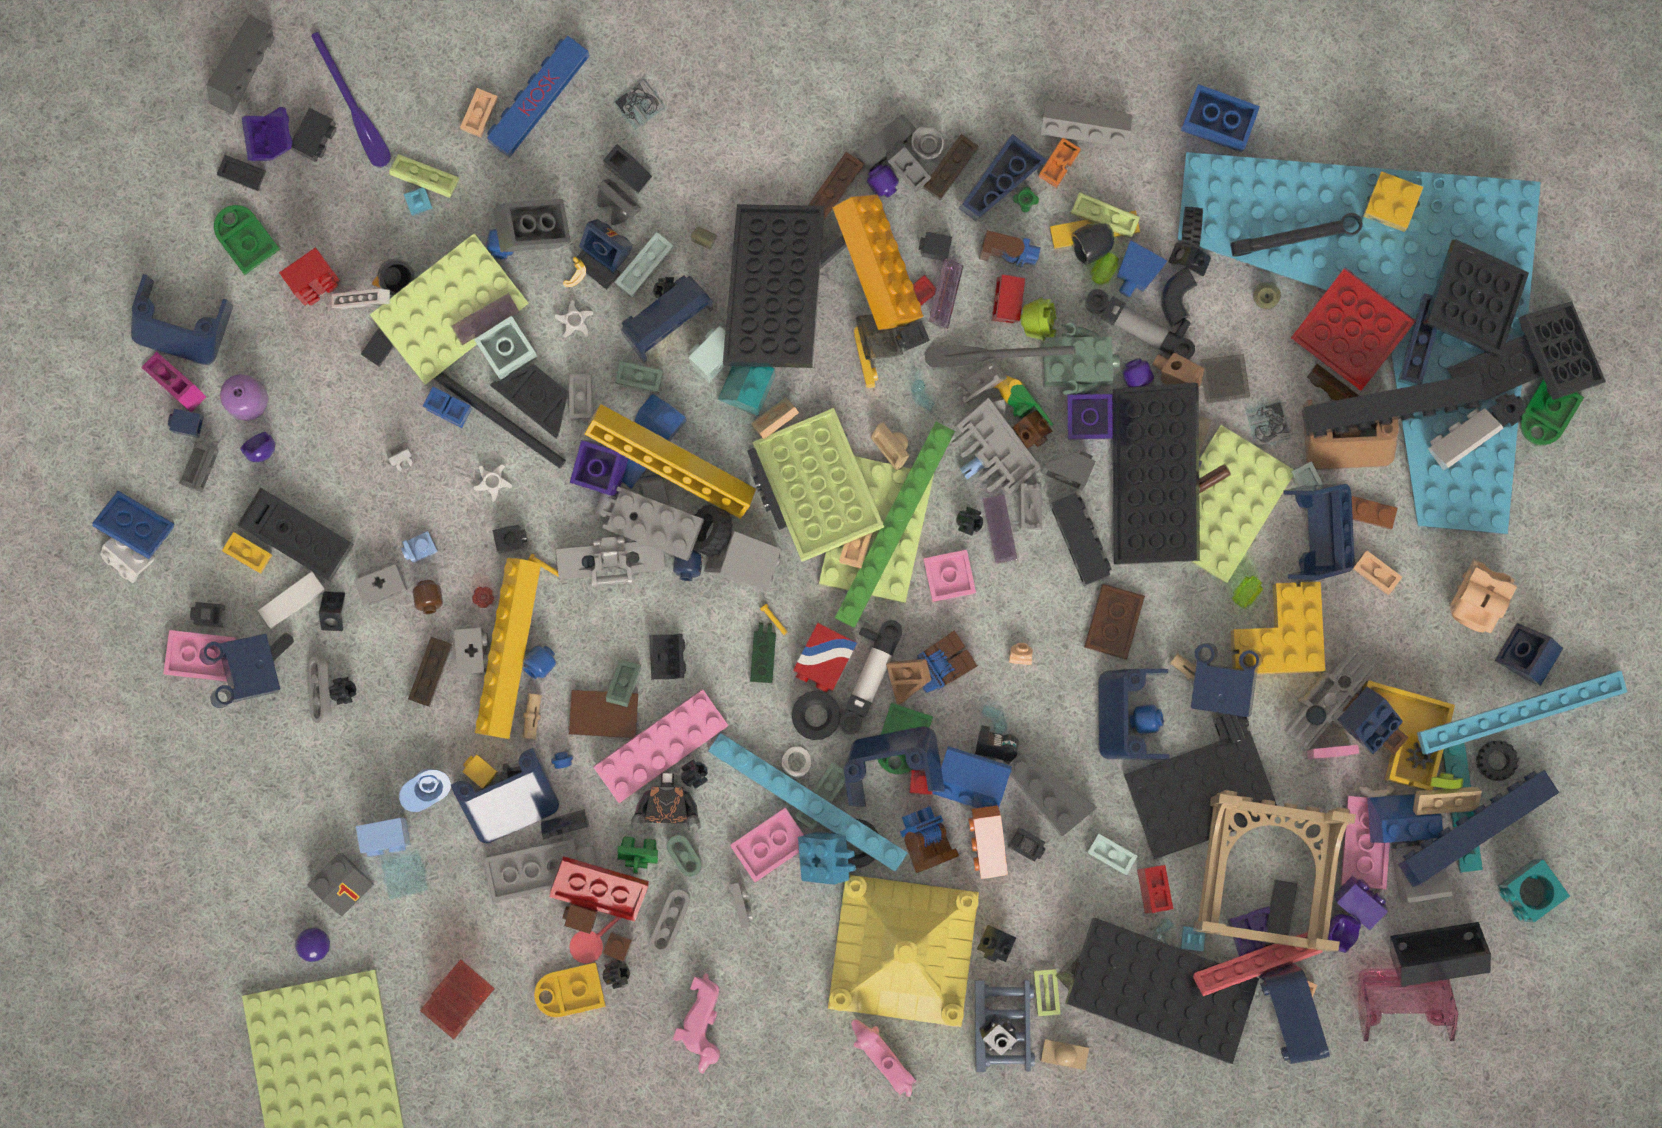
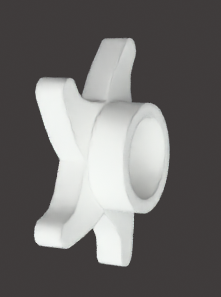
[555,300,593,338]
[474,464,512,502]

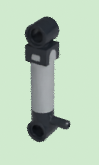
[1085,289,1195,360]

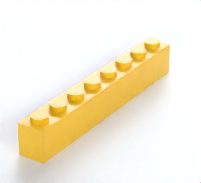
[585,404,756,519]
[475,558,541,739]

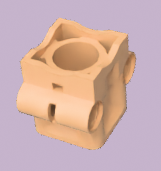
[1449,558,1517,633]

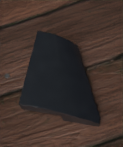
[541,809,589,840]

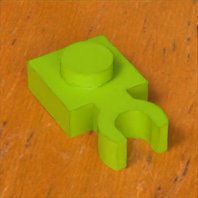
[1431,773,1463,789]

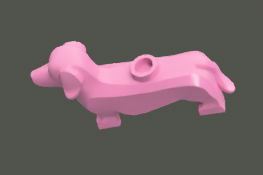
[673,973,720,1074]
[851,1019,916,1097]

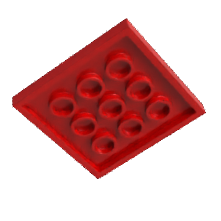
[1291,267,1416,391]

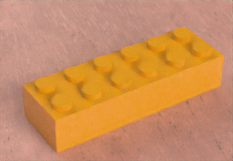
[832,195,924,330]

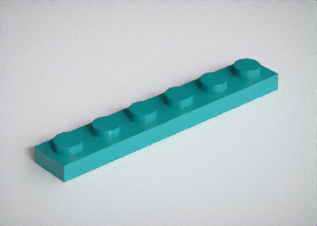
[1442,742,1483,873]

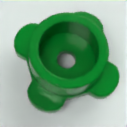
[1013,186,1039,213]

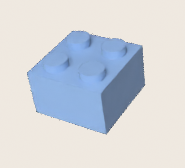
[356,818,411,857]

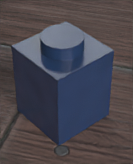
[168,409,204,438]

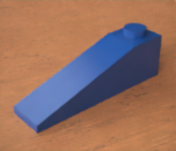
[622,393,687,489]

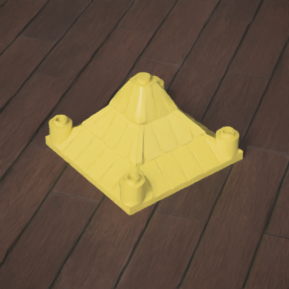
[828,875,979,1027]

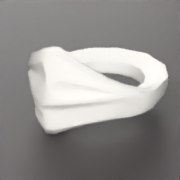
[782,747,811,779]

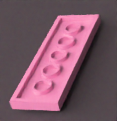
[593,689,728,803]

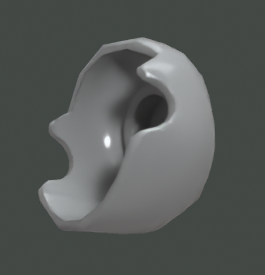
[911,126,944,160]

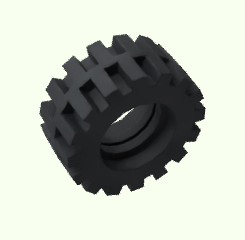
[1181,207,1203,247]
[1476,740,1519,781]

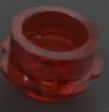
[472,587,494,608]

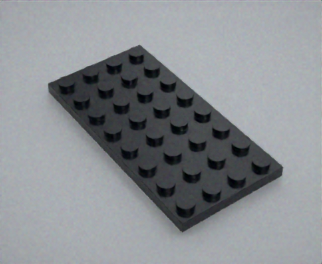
[723,204,825,368]
[1113,383,1200,565]
[1065,917,1259,1064]

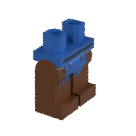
[979,230,1041,268]
[915,630,978,693]
[900,806,959,873]

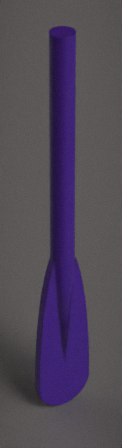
[311,32,391,167]

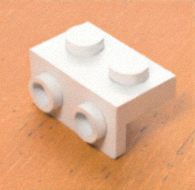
[100,538,155,583]

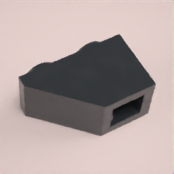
[603,144,652,194]

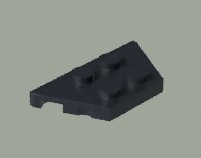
[490,364,568,439]
[747,448,787,530]

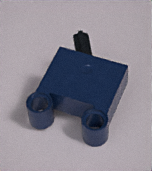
[199,633,294,708]
[1191,643,1262,743]

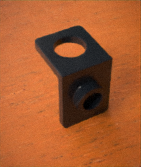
[1168,243,1211,276]
[319,591,345,631]

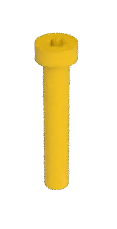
[528,553,559,577]
[760,603,788,635]

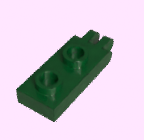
[750,622,776,683]

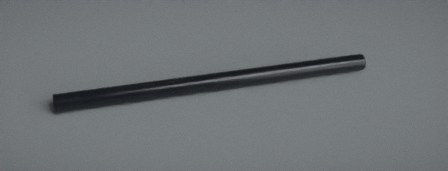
[399,354,566,469]

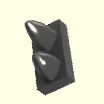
[597,179,641,225]

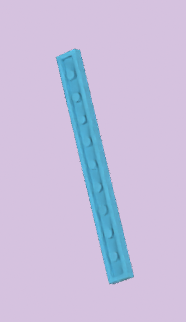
[1417,671,1627,754]
[708,733,908,872]

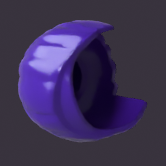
[1328,914,1361,953]

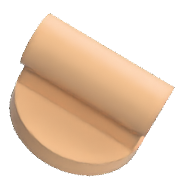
[1009,643,1033,665]

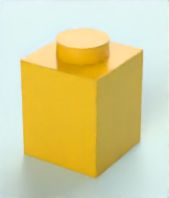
[462,754,499,789]

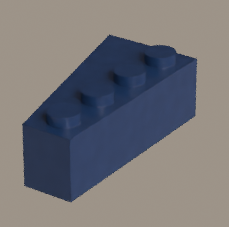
[958,134,1047,221]

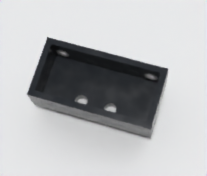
[1390,922,1491,987]

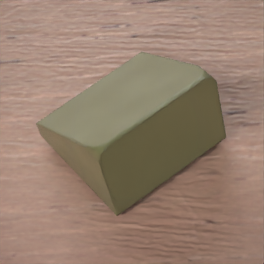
[691,227,717,250]

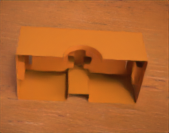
[1039,138,1081,188]

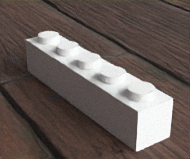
[332,289,390,309]

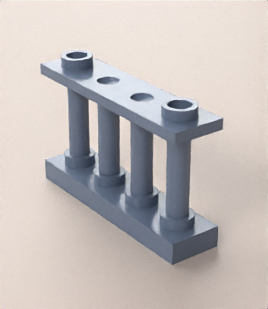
[974,980,1035,1072]

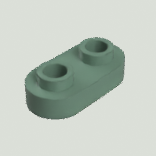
[667,835,702,877]

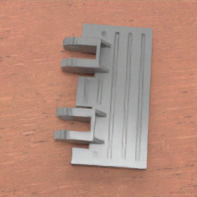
[952,398,1040,495]

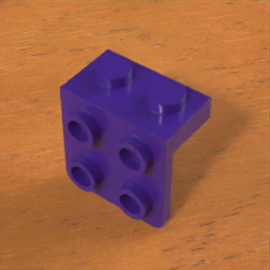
[242,107,292,161]

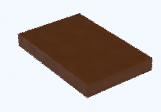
[1084,583,1145,660]
[569,690,639,738]

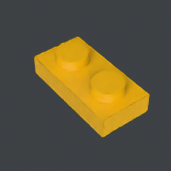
[222,532,272,574]

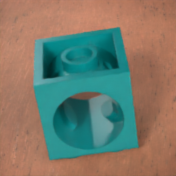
[1498,859,1570,923]

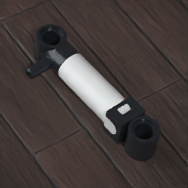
[840,620,902,735]

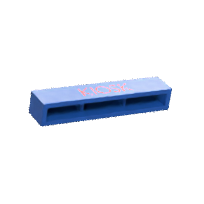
[487,35,590,158]

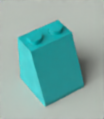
[718,366,775,416]

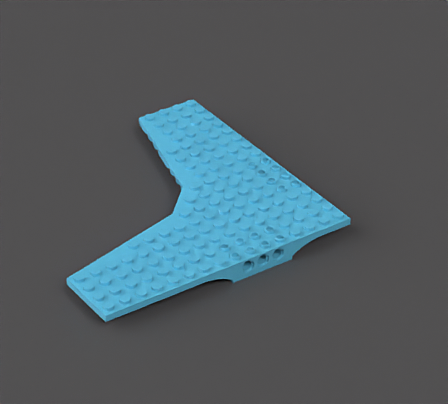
[1178,152,1541,534]

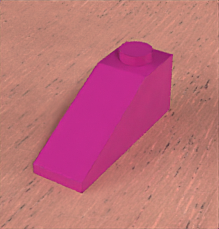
[141,352,206,412]

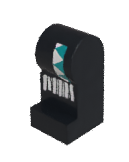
[975,725,1019,761]

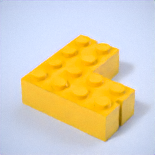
[1231,582,1325,675]
[1361,680,1455,791]

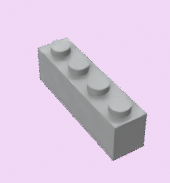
[1041,101,1132,148]

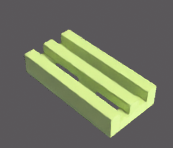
[1034,969,1061,1016]

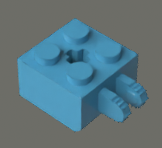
[798,832,856,885]

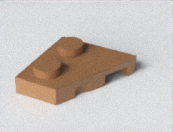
[886,659,931,705]

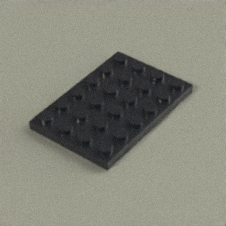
[1124,731,1277,859]

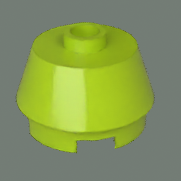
[1021,297,1057,341]

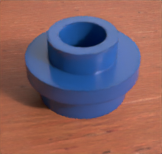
[551,751,573,769]

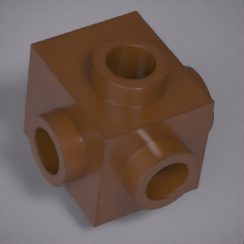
[1012,410,1053,449]

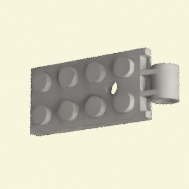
[594,487,704,561]
[483,838,597,902]

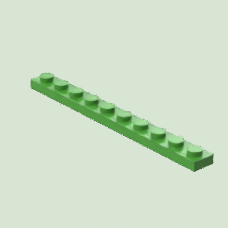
[835,421,955,628]

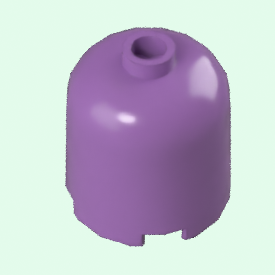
[220,374,269,421]

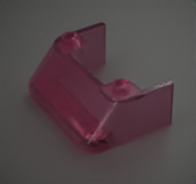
[1358,969,1459,1042]

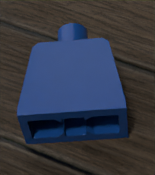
[1117,240,1167,297]

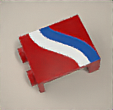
[793,623,857,693]

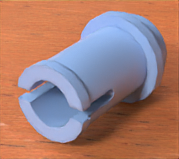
[959,455,986,480]

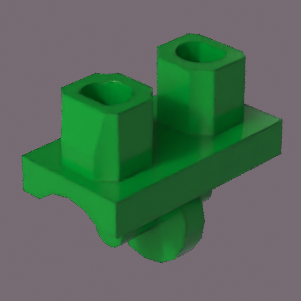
[617,836,658,874]

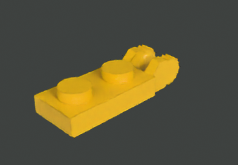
[854,325,878,388]

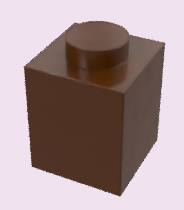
[562,904,598,934]
[603,932,633,962]

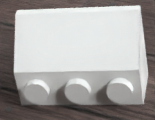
[1428,408,1503,470]

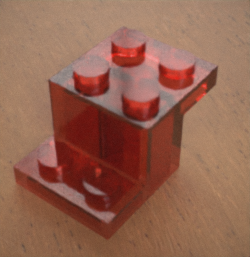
[420,959,496,1040]

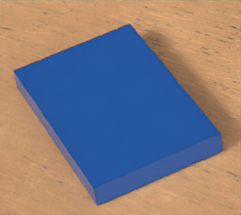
[92,491,175,559]

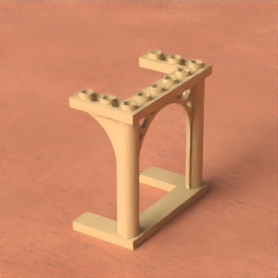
[1193,790,1356,951]

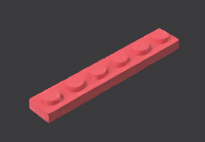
[1193,932,1323,996]

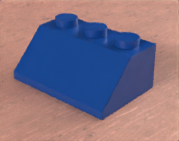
[932,746,1012,808]
[1367,794,1443,843]

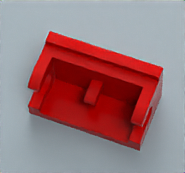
[991,274,1025,323]
[1137,865,1173,914]

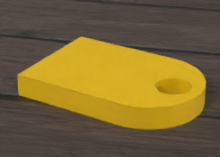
[534,962,606,1017]

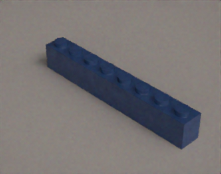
[1398,770,1560,887]

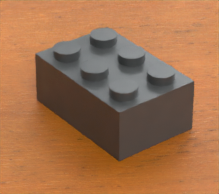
[493,199,571,252]

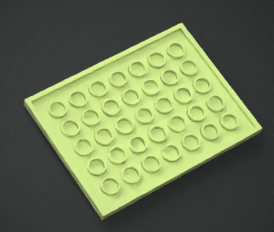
[242,970,404,1128]

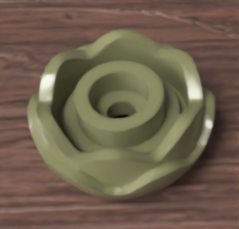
[1253,282,1281,309]

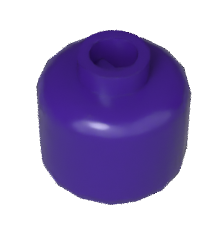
[867,164,899,198]
[1122,358,1154,388]

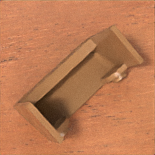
[1303,399,1399,470]

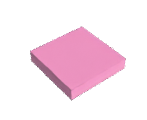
[923,550,976,602]
[1307,745,1359,760]

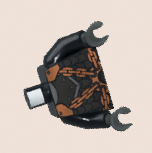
[631,773,701,831]

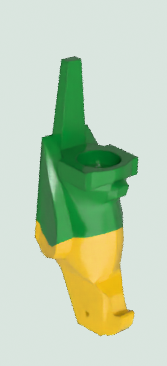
[993,375,1054,426]

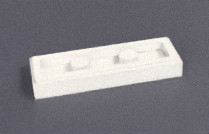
[258,572,326,629]

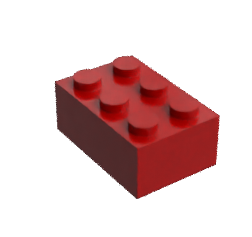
[279,247,341,306]

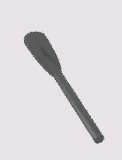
[925,346,1075,368]

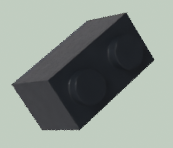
[291,108,337,162]

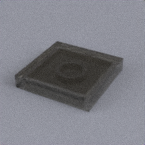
[855,314,904,360]
[1200,354,1250,404]

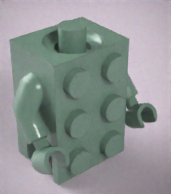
[1043,322,1120,395]

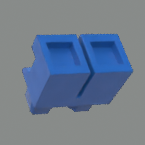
[423,387,472,428]

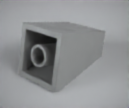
[704,531,781,591]
[1391,839,1453,903]

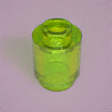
[1089,252,1119,285]
[1231,575,1263,609]

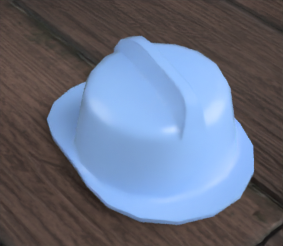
[399,769,451,812]

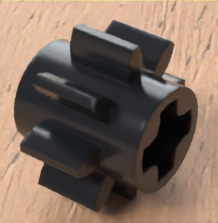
[653,277,676,299]
[956,507,983,536]
[329,677,357,705]
[1406,742,1434,769]
[681,759,708,789]
[602,960,630,989]

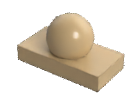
[870,422,909,470]
[1040,1039,1089,1070]

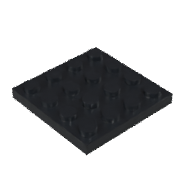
[1424,239,1529,356]
[1518,301,1606,400]

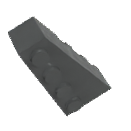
[206,15,275,115]
[1008,753,1097,837]

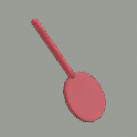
[569,917,621,964]

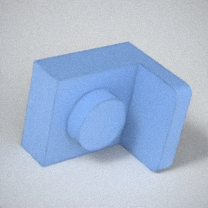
[401,531,438,563]

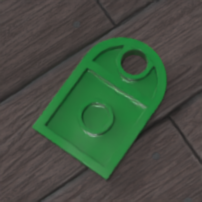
[214,205,280,275]
[1520,378,1584,446]
[877,703,933,774]

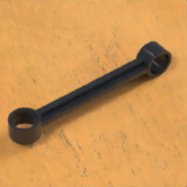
[1230,213,1363,257]

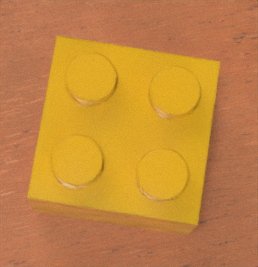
[1363,171,1423,232]

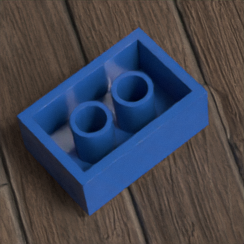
[1180,84,1260,153]

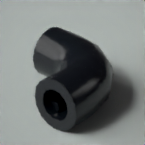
[1161,267,1197,327]

